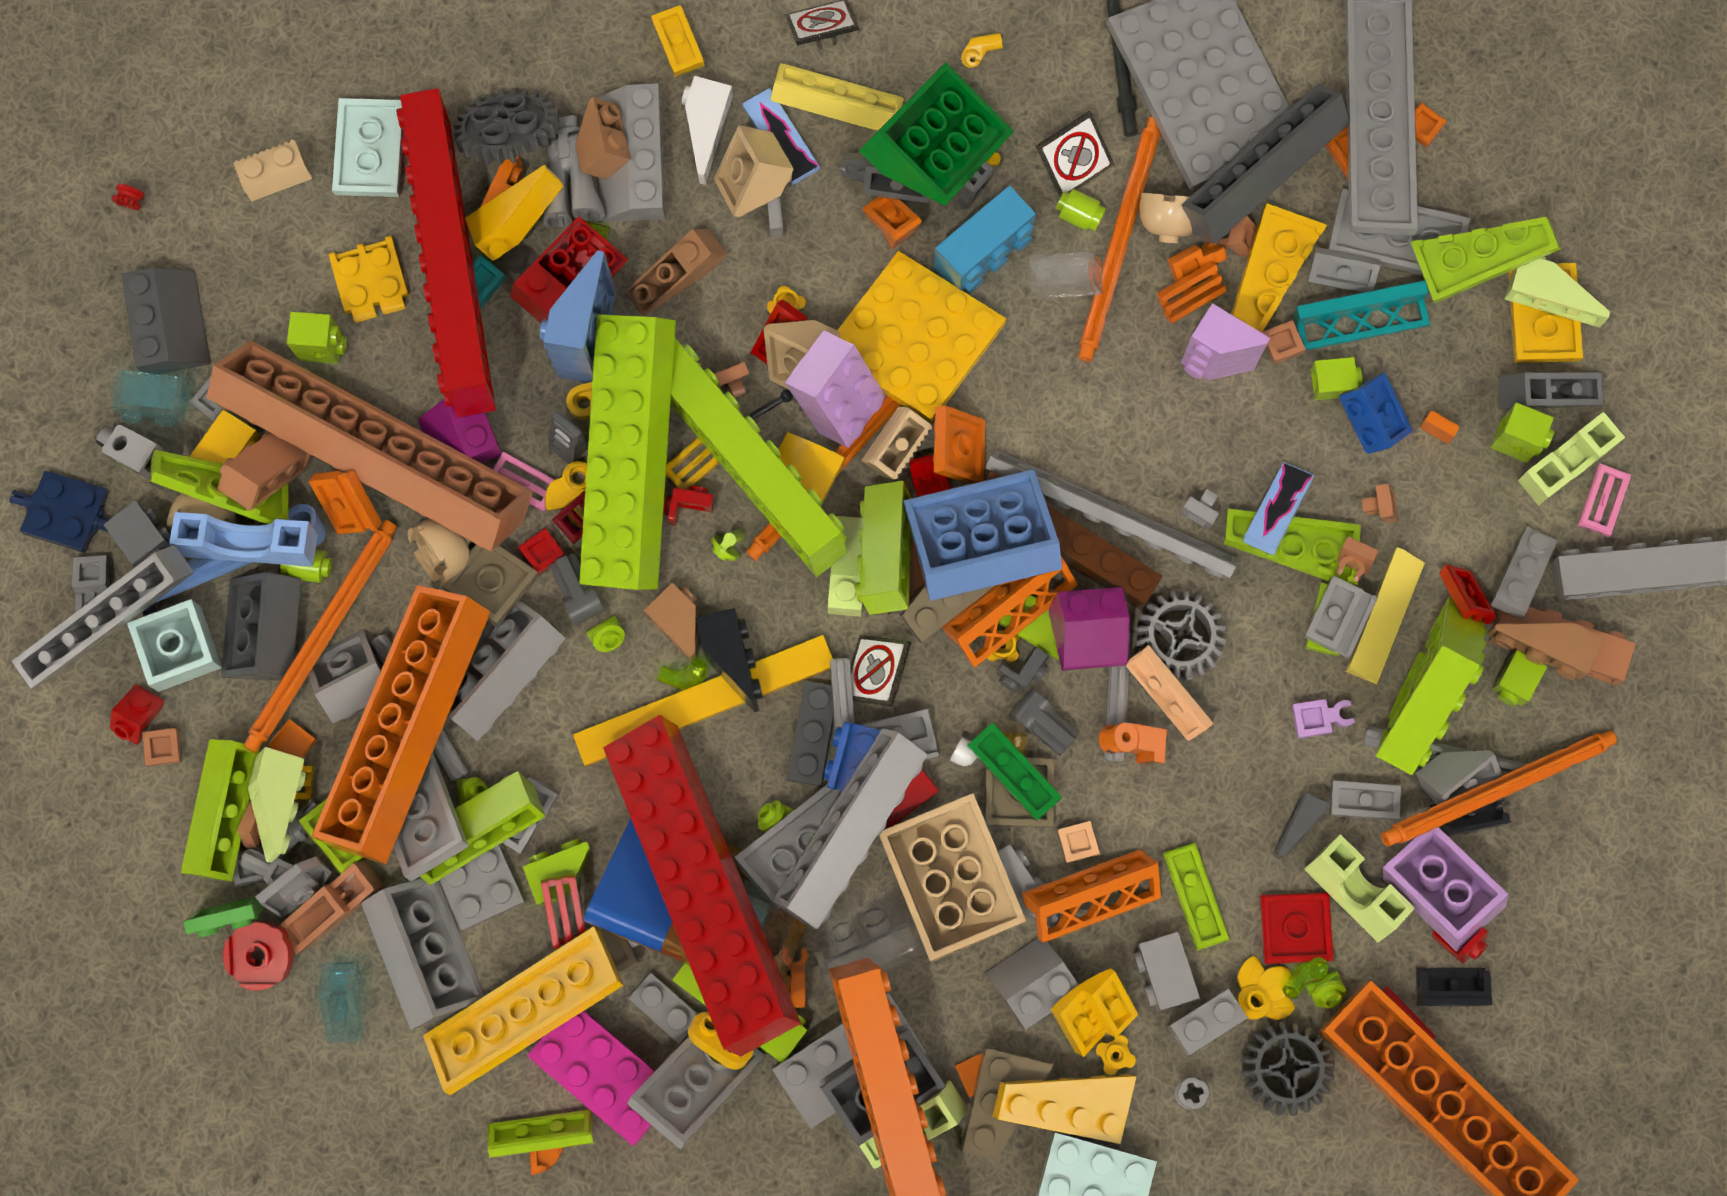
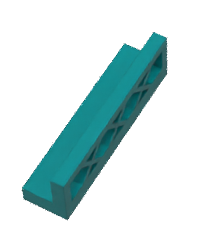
[1293,280,1430,351]

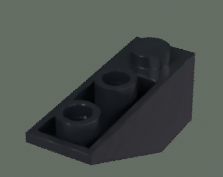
[696,608,763,712]

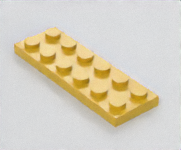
[423,926,624,1096]

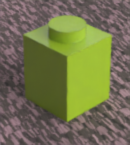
[1310,357,1362,400]
[1492,650,1547,707]

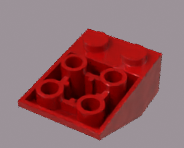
[510,216,628,323]

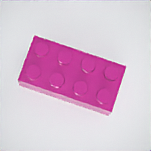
[527,1010,656,1146]

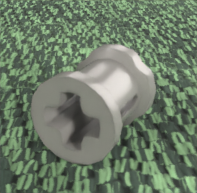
[1174,1077,1209,1109]

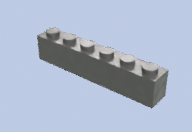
[1182,84,1349,244]

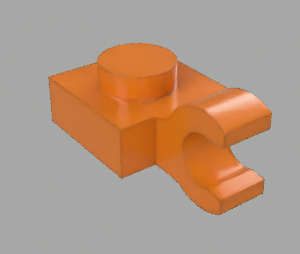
[1167,242,1227,283]
[782,948,808,1008]

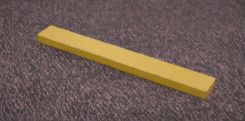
[573,635,833,767]

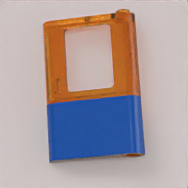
[584,818,808,991]

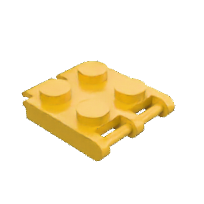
[328,235,409,323]

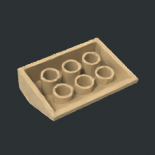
[879,793,1027,962]

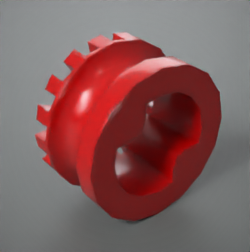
[111,184,145,211]

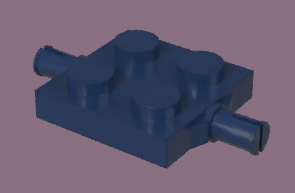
[9,471,110,554]

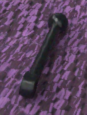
[749,390,793,420]

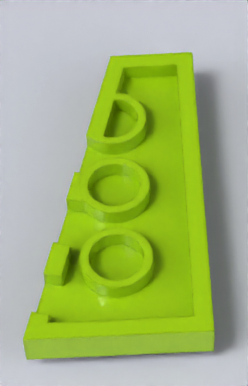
[1410,217,1561,303]
[150,450,289,524]
[1224,509,1361,587]

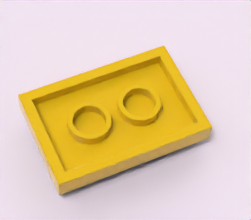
[1508,263,1583,363]

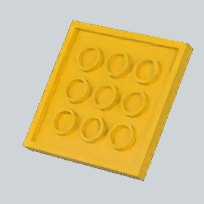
[837,251,1006,424]

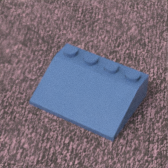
[540,250,616,383]
[904,469,1062,601]

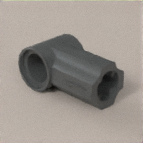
[549,554,605,625]
[1009,689,1079,756]

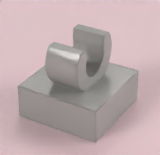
[1180,489,1219,531]

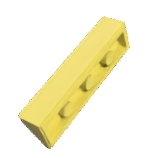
[771,63,904,130]
[1345,547,1425,684]

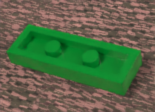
[967,722,1062,822]

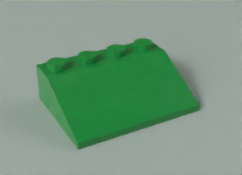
[859,62,1014,206]

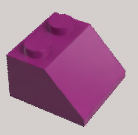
[418,399,502,464]
[1048,587,1130,671]

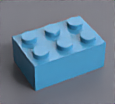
[934,185,1036,293]

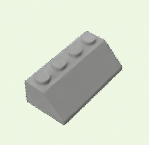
[598,83,665,222]
[447,600,566,741]
[361,878,484,1030]
[772,993,926,1129]

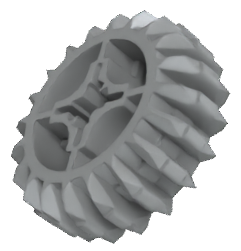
[1135,591,1227,681]

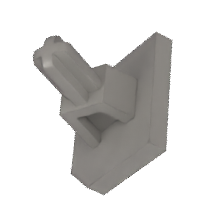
[241,849,332,919]

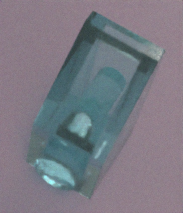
[318,962,362,1043]

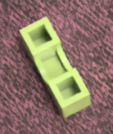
[1518,412,1625,506]
[1304,834,1415,943]

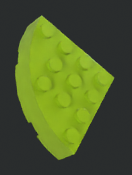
[1375,596,1488,775]

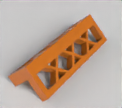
[942,556,1078,668]
[1022,849,1161,943]

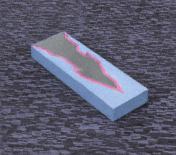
[742,88,820,186]
[1243,462,1314,556]

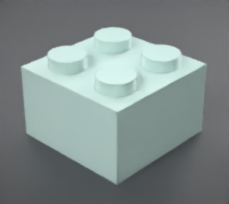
[127,599,222,692]

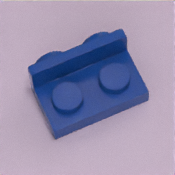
[1339,372,1413,454]
[824,721,881,791]

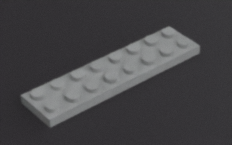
[1345,0,1418,235]

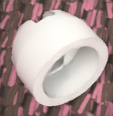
[950,737,977,766]

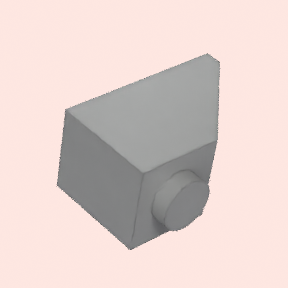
[1416,750,1502,805]

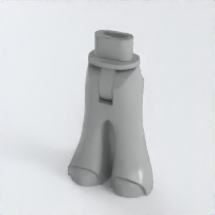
[543,115,606,228]

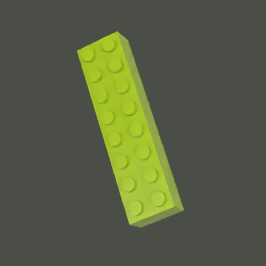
[579,314,676,590]
[670,338,848,578]

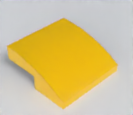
[778,432,845,506]
[1051,968,1138,1057]

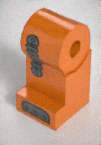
[1098,723,1167,765]

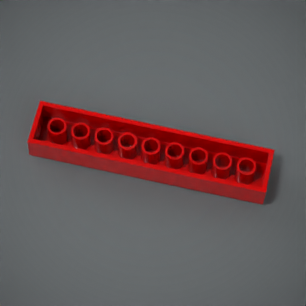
[396,88,497,418]
[603,715,801,1057]

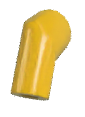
[961,33,1003,68]

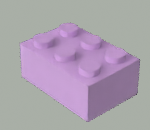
[785,330,886,448]
[1382,827,1509,952]

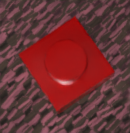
[518,528,565,576]

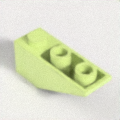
[248,747,306,863]

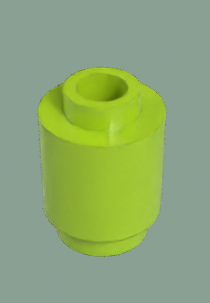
[1055,188,1106,232]
[280,549,333,583]

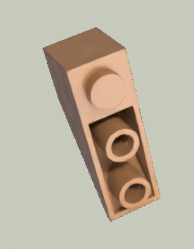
[625,229,728,317]
[1487,623,1605,680]

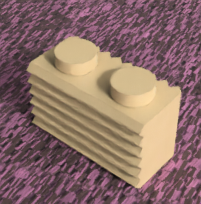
[234,139,312,202]
[861,407,932,479]

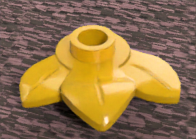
[545,461,587,528]
[1236,956,1295,1021]

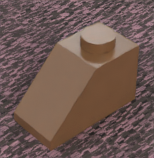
[643,582,698,662]

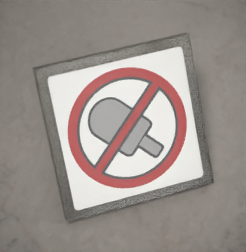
[785,0,860,49]
[1036,111,1115,198]
[850,635,912,707]

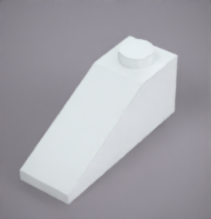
[682,76,733,185]

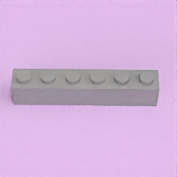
[1551,536,1727,601]
[12,545,194,689]
[772,728,928,930]

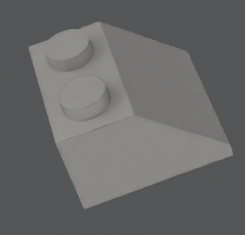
[308,629,382,723]
[985,938,1079,1031]

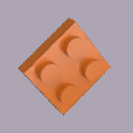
[933,406,986,484]

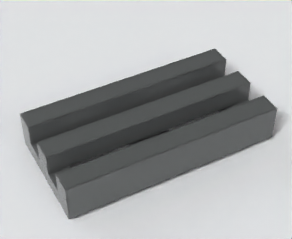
[957,161,994,209]

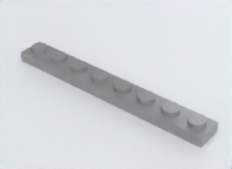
[986,449,1238,578]

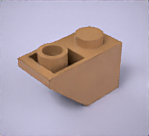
[575,97,631,180]

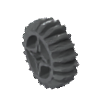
[1240,1021,1335,1116]

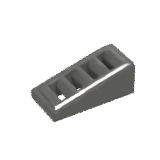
[548,412,588,464]
[1273,793,1330,860]

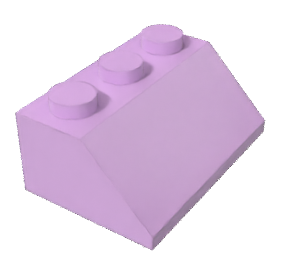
[1181,303,1270,380]

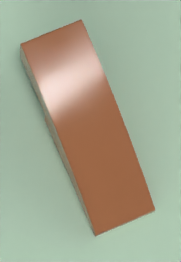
[279,860,386,955]

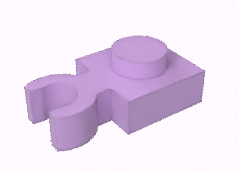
[1291,699,1355,739]

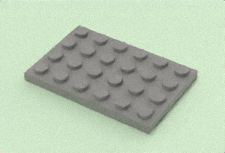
[1106,0,1290,191]

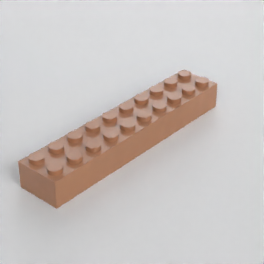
[206,340,533,552]

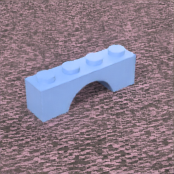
[169,512,318,567]

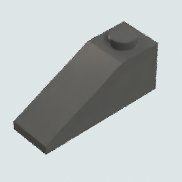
[1498,372,1603,410]

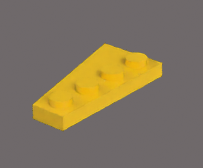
[1231,203,1327,333]
[992,1074,1137,1144]

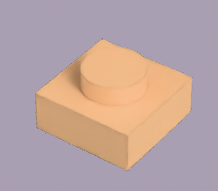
[1057,821,1100,864]

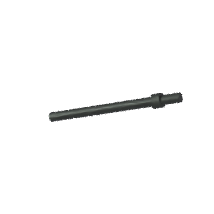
[1106,0,1137,137]

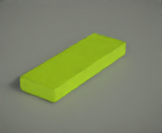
[1163,843,1230,951]
[488,1109,594,1158]

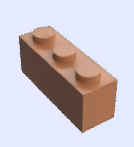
[217,431,312,511]

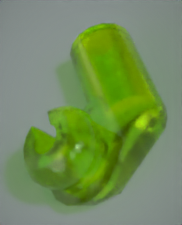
[657,659,708,690]
[1282,957,1329,999]

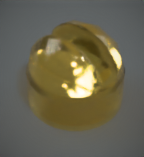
[1003,733,1027,755]

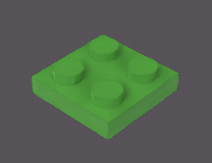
[183,897,266,937]

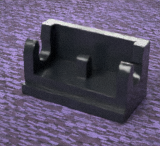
[1430,798,1511,836]
[1416,968,1493,1006]

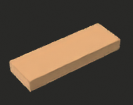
[1126,645,1214,741]

